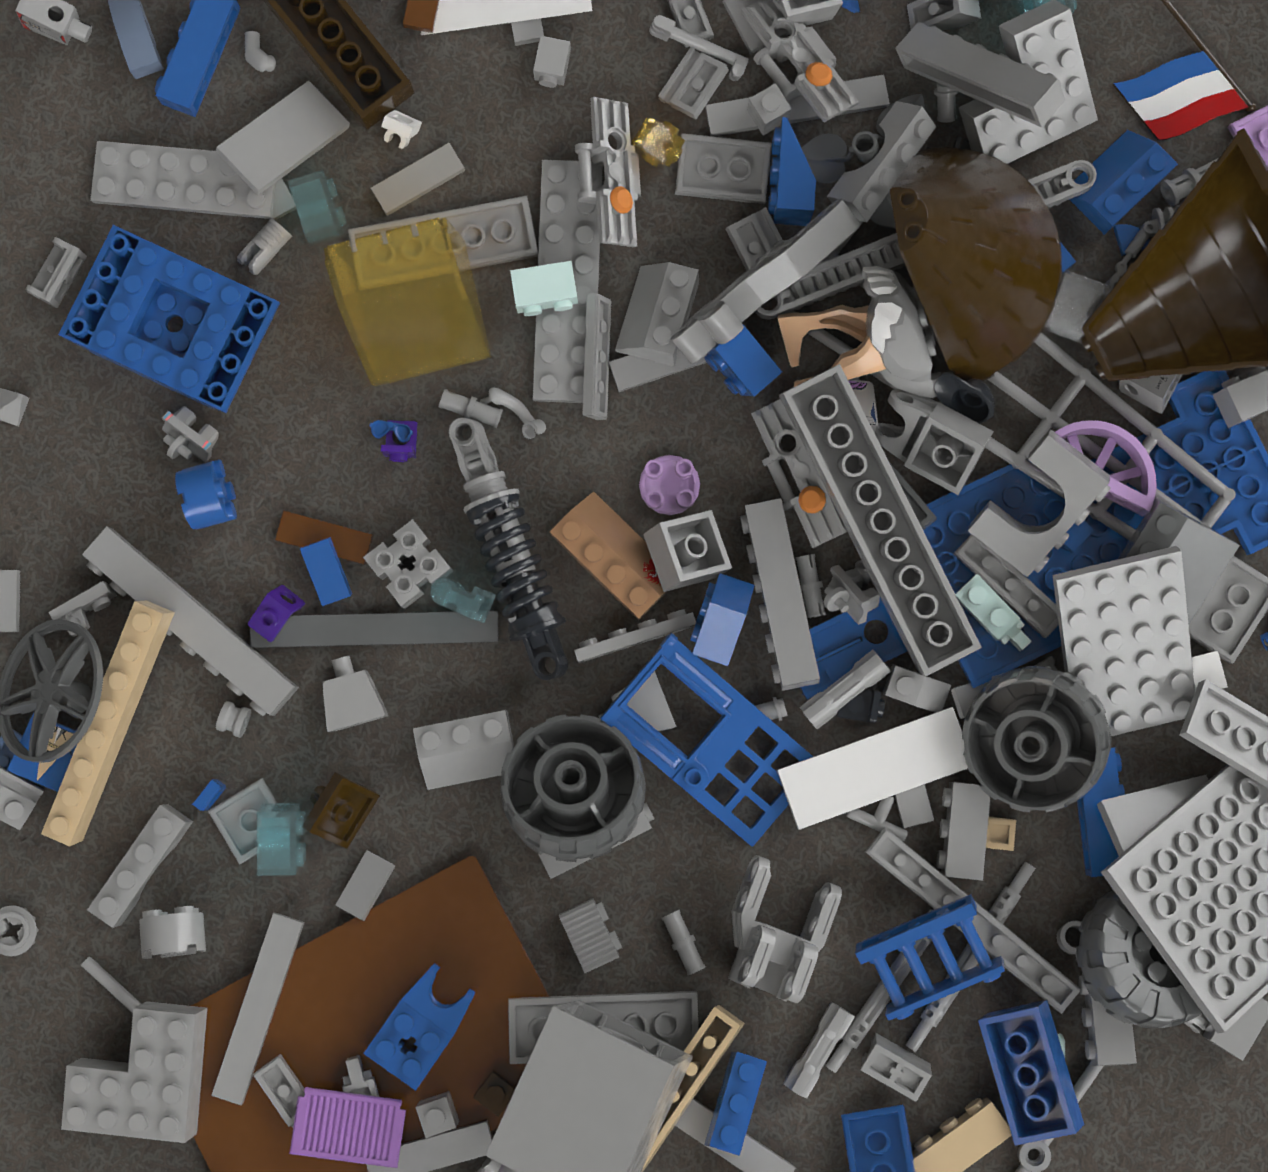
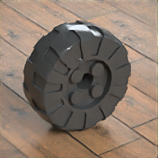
[962,666,1111,813]
[500,714,646,862]
[1076,889,1202,1028]

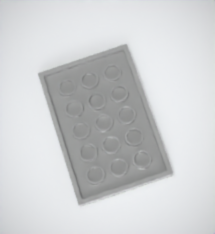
[1053,546,1195,736]

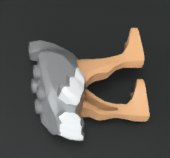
[778,266,941,398]

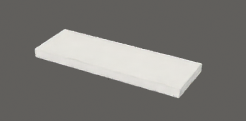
[777,707,968,830]

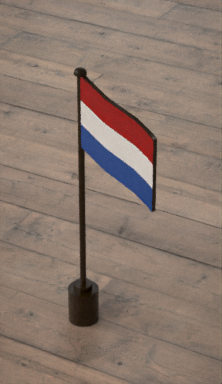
[1113,0,1256,140]

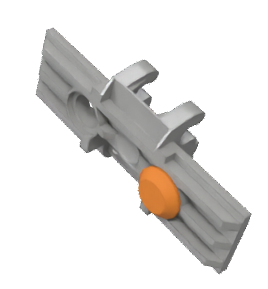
[741,0,859,122]
[575,97,641,247]
[751,399,847,548]

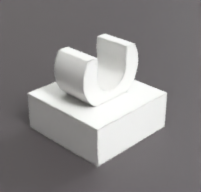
[381,110,422,149]

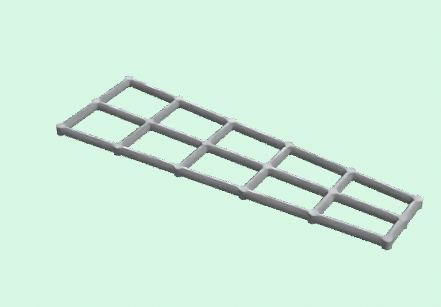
[787,220,1236,540]

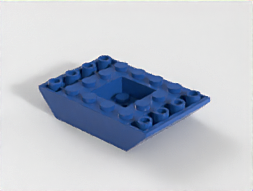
[58,225,280,413]

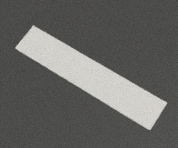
[421,0,592,35]

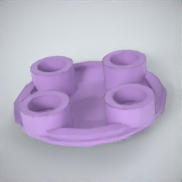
[639,455,700,515]

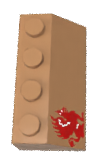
[550,492,667,621]

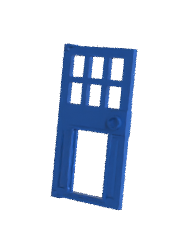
[600,632,813,847]

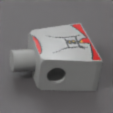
[15,0,92,45]

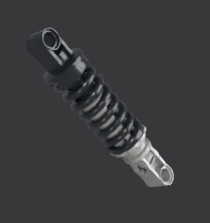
[449,418,568,680]

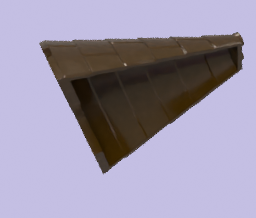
[1080,128,1268,382]
[890,147,1062,381]

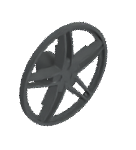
[0,619,103,763]

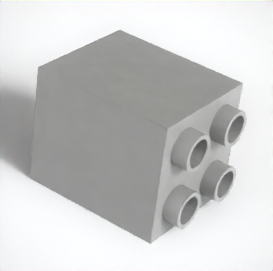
[485,1000,693,1172]

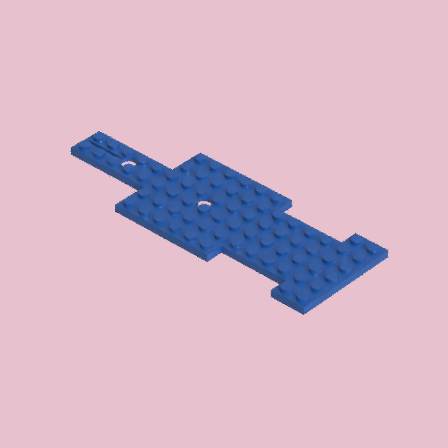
[800,370,1268,700]

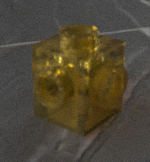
[631,118,685,167]

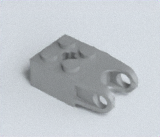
[875,389,994,495]

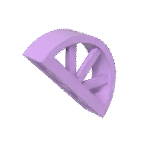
[1055,421,1156,517]

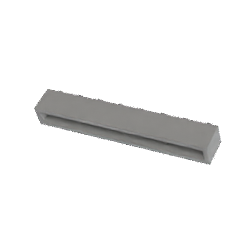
[82,526,299,716]

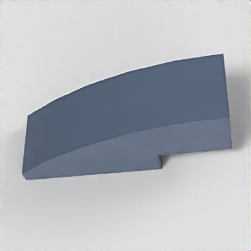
[108,0,164,79]

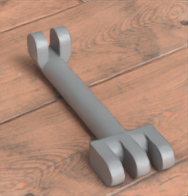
[649,15,749,81]

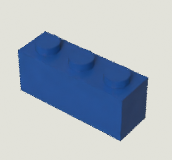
[704,1052,767,1156]

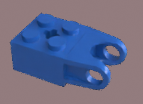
[363,963,476,1091]

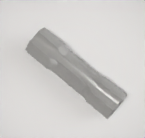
[800,650,891,729]
[783,1002,855,1099]

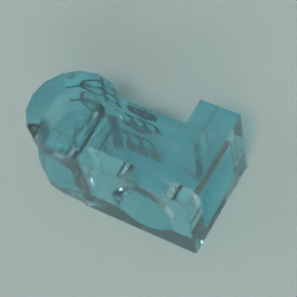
[430,578,496,623]

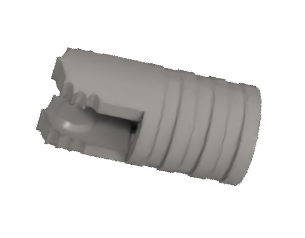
[237,218,292,275]

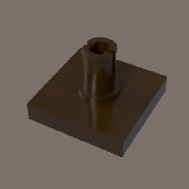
[301,772,380,849]

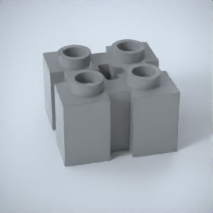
[363,519,453,609]

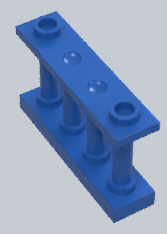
[855,894,1005,1021]

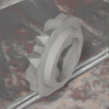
[0,905,39,956]

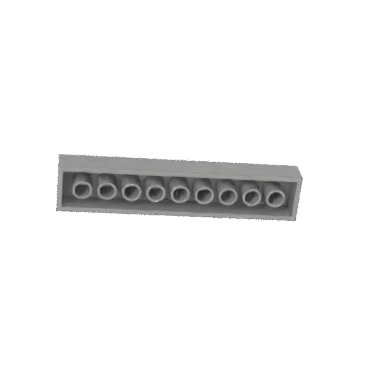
[779,364,982,677]

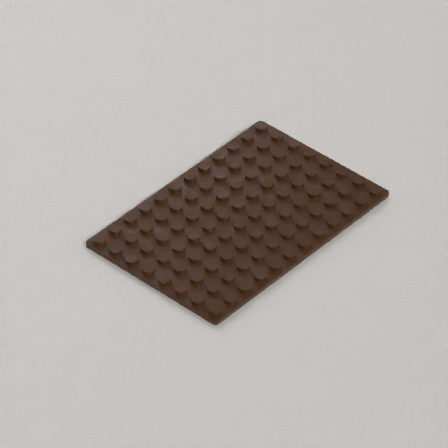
[191,856,550,1172]

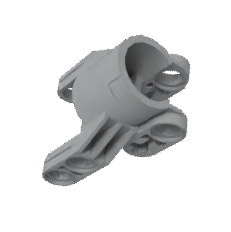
[728,855,842,1003]

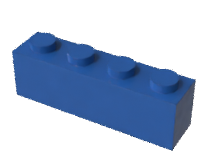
[155,0,241,117]
[1077,747,1125,877]

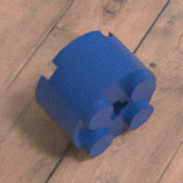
[175,459,237,529]

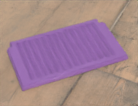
[289,1087,406,1168]

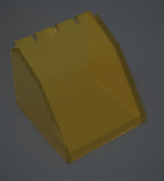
[324,217,491,386]

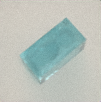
[288,170,347,245]

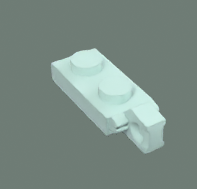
[955,574,1032,651]

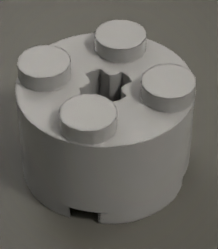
[139,906,206,959]

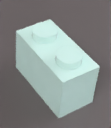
[510,261,578,316]

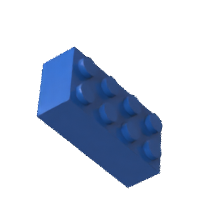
[978,1000,1084,1146]

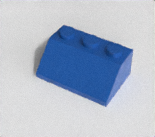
[1069,130,1178,235]

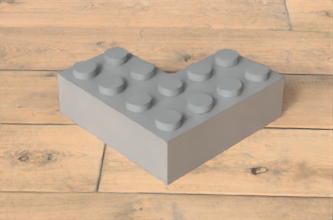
[959,0,1098,164]
[61,1001,207,1143]

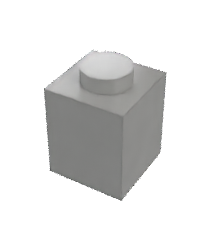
[533,36,571,88]
[747,83,791,135]
[416,1091,459,1138]

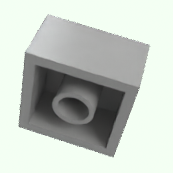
[643,510,732,592]

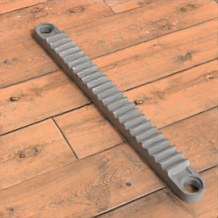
[755,160,1097,320]

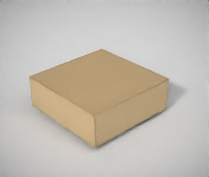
[986,817,1016,851]

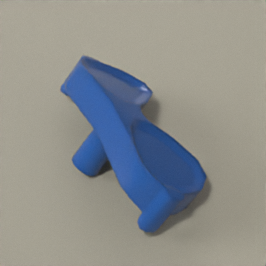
[369,420,413,443]

